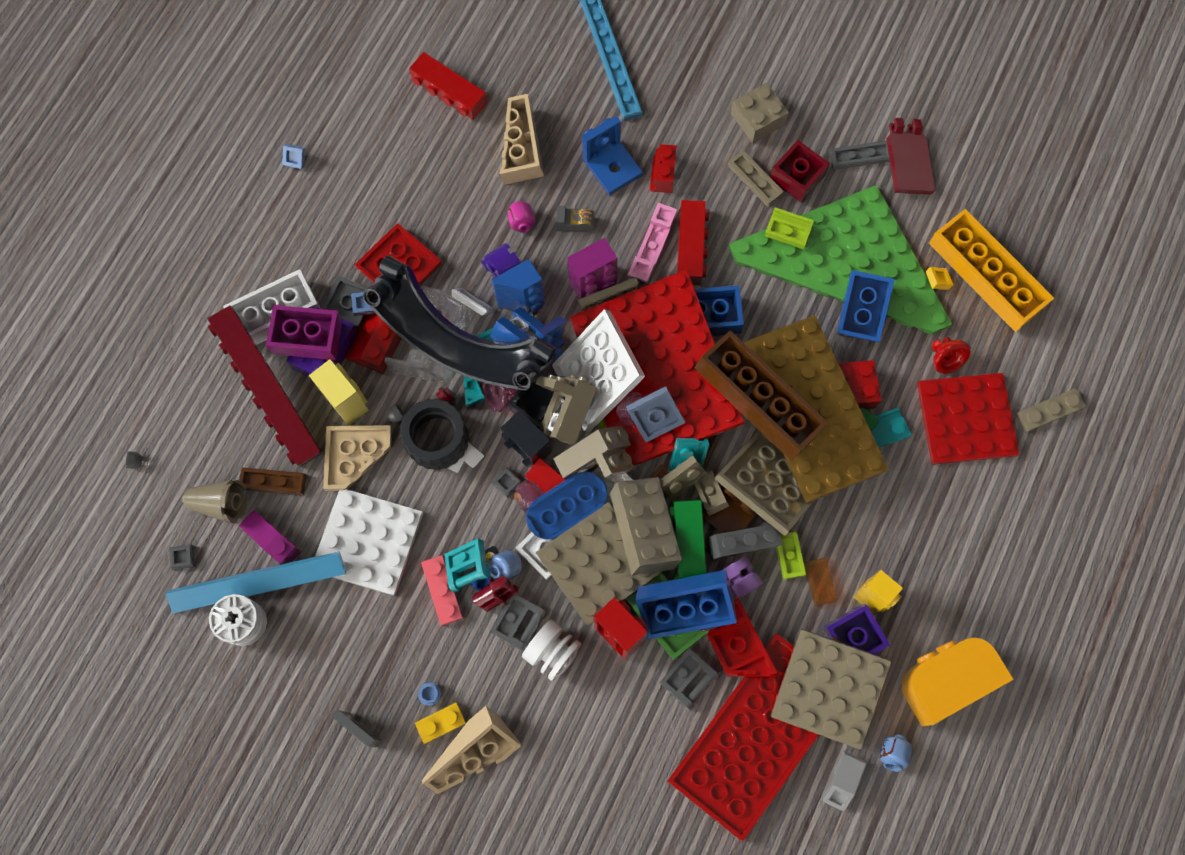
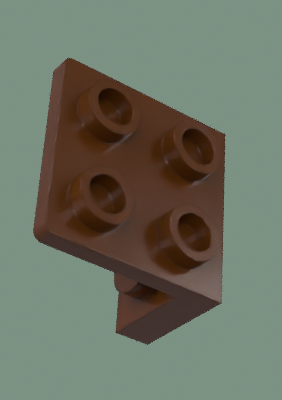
[702,486,757,533]

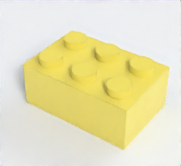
[309,359,369,426]

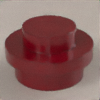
[436,387,455,405]

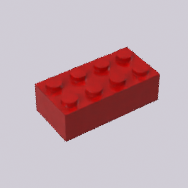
[839,360,881,409]
[593,597,647,661]

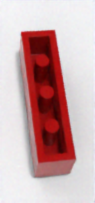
[409,52,487,120]
[677,200,709,285]

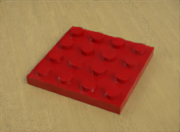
[917,373,1019,465]

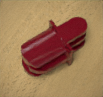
[472,576,518,612]

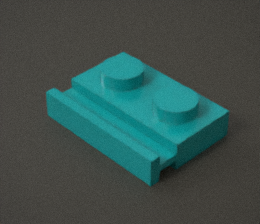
[871,407,911,448]
[668,438,709,473]

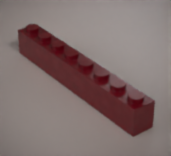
[207,305,323,467]

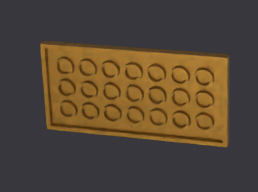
[743,315,889,504]

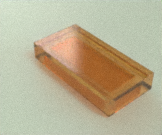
[804,558,837,607]

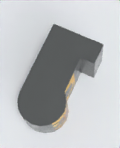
[556,205,595,232]

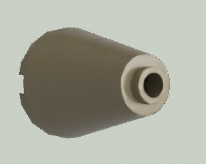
[182,480,248,524]

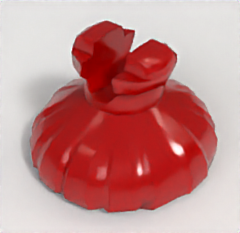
[931,337,971,374]

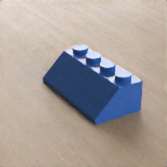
[636,570,737,639]

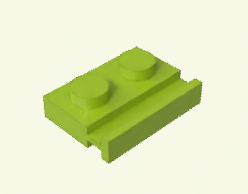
[765,207,814,249]

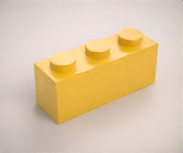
[853,570,903,615]

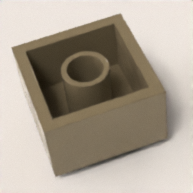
[731,82,789,144]

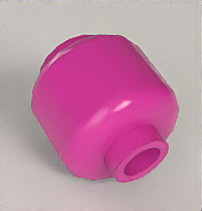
[507,201,536,233]

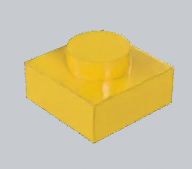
[926,267,953,290]

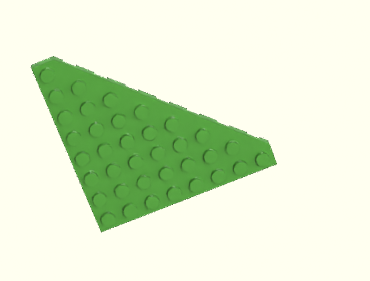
[728,185,952,335]

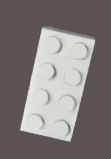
[223,269,321,345]

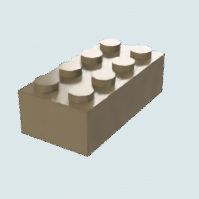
[610,477,682,575]

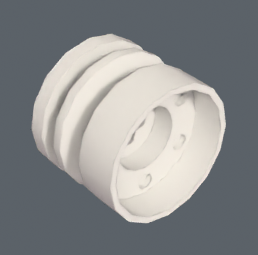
[209,594,267,646]
[522,619,581,681]

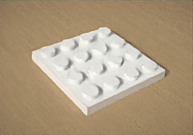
[552,309,645,432]
[315,489,423,596]

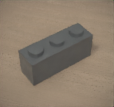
[707,524,782,560]

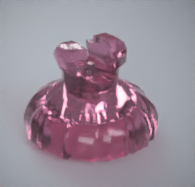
[483,382,518,412]

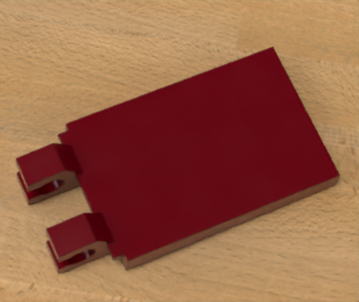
[886,118,935,195]

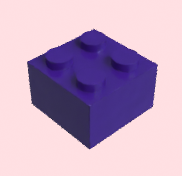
[823,604,890,654]

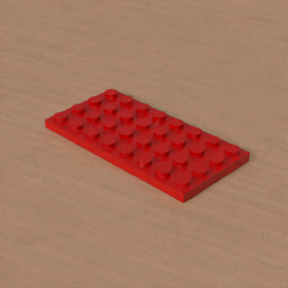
[667,633,819,842]

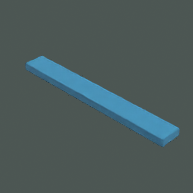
[580,0,642,121]
[166,551,346,613]

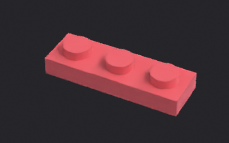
[421,555,463,626]

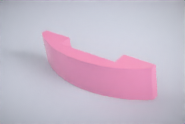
[628,203,677,283]

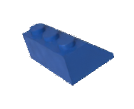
[491,259,545,313]

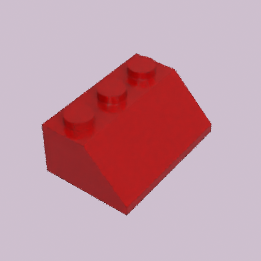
[345,313,401,375]

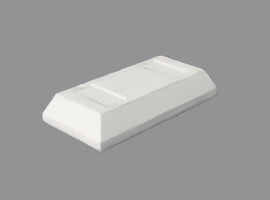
[452,288,494,316]

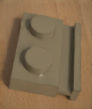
[659,455,708,500]

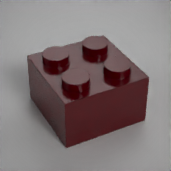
[770,140,830,202]

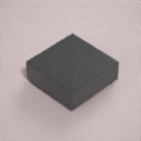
[491,467,522,498]
[169,544,195,570]

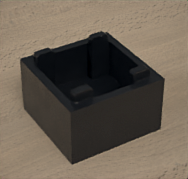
[507,375,554,429]
[501,410,552,467]

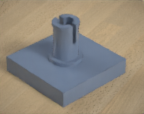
[626,386,685,442]

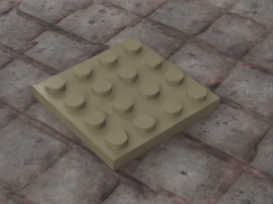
[715,430,815,536]
[536,502,660,626]
[771,628,891,750]

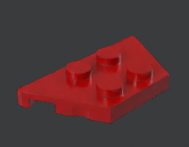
[707,598,778,677]

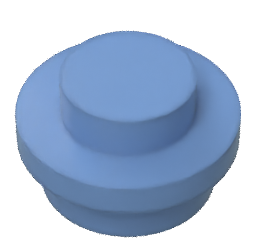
[418,682,441,706]

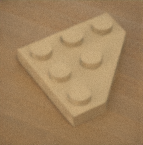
[323,425,392,491]

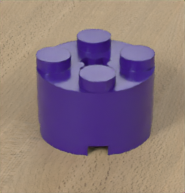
[481,243,521,280]

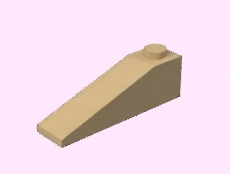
[422,706,521,794]

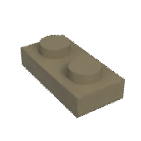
[695,470,729,516]

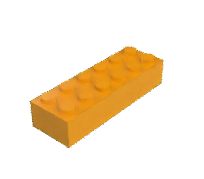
[929,209,1054,332]

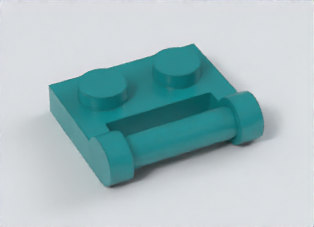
[444,538,491,592]

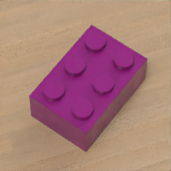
[567,237,618,299]
[266,305,343,360]

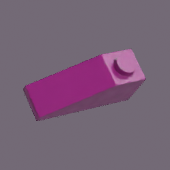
[239,510,301,565]

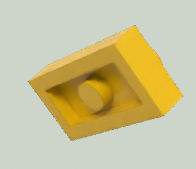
[415,702,466,744]

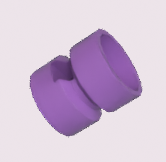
[724,556,763,598]

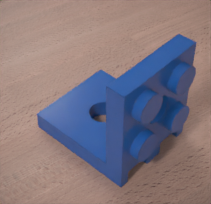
[582,116,643,196]

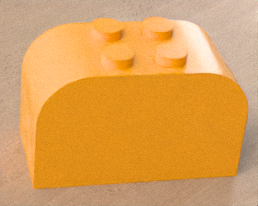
[902,638,1014,727]

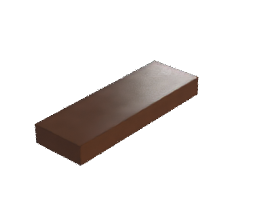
[239,467,307,496]

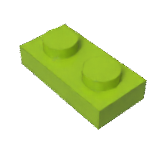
[776,532,806,580]

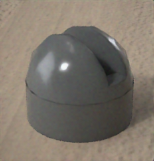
[387,404,404,423]
[125,451,142,469]

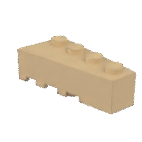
[500,94,544,185]

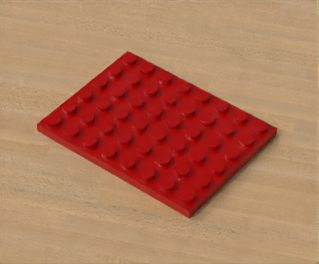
[570,269,745,466]

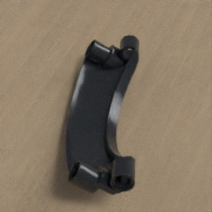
[363,255,557,390]

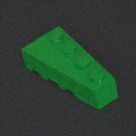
[669,499,706,580]

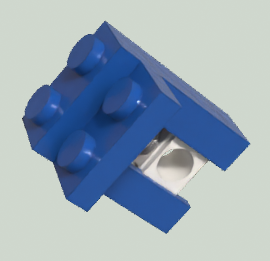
[490,307,566,366]

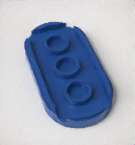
[526,472,607,539]

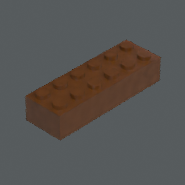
[694,331,828,461]

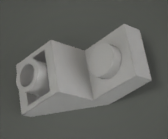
[822,751,866,812]

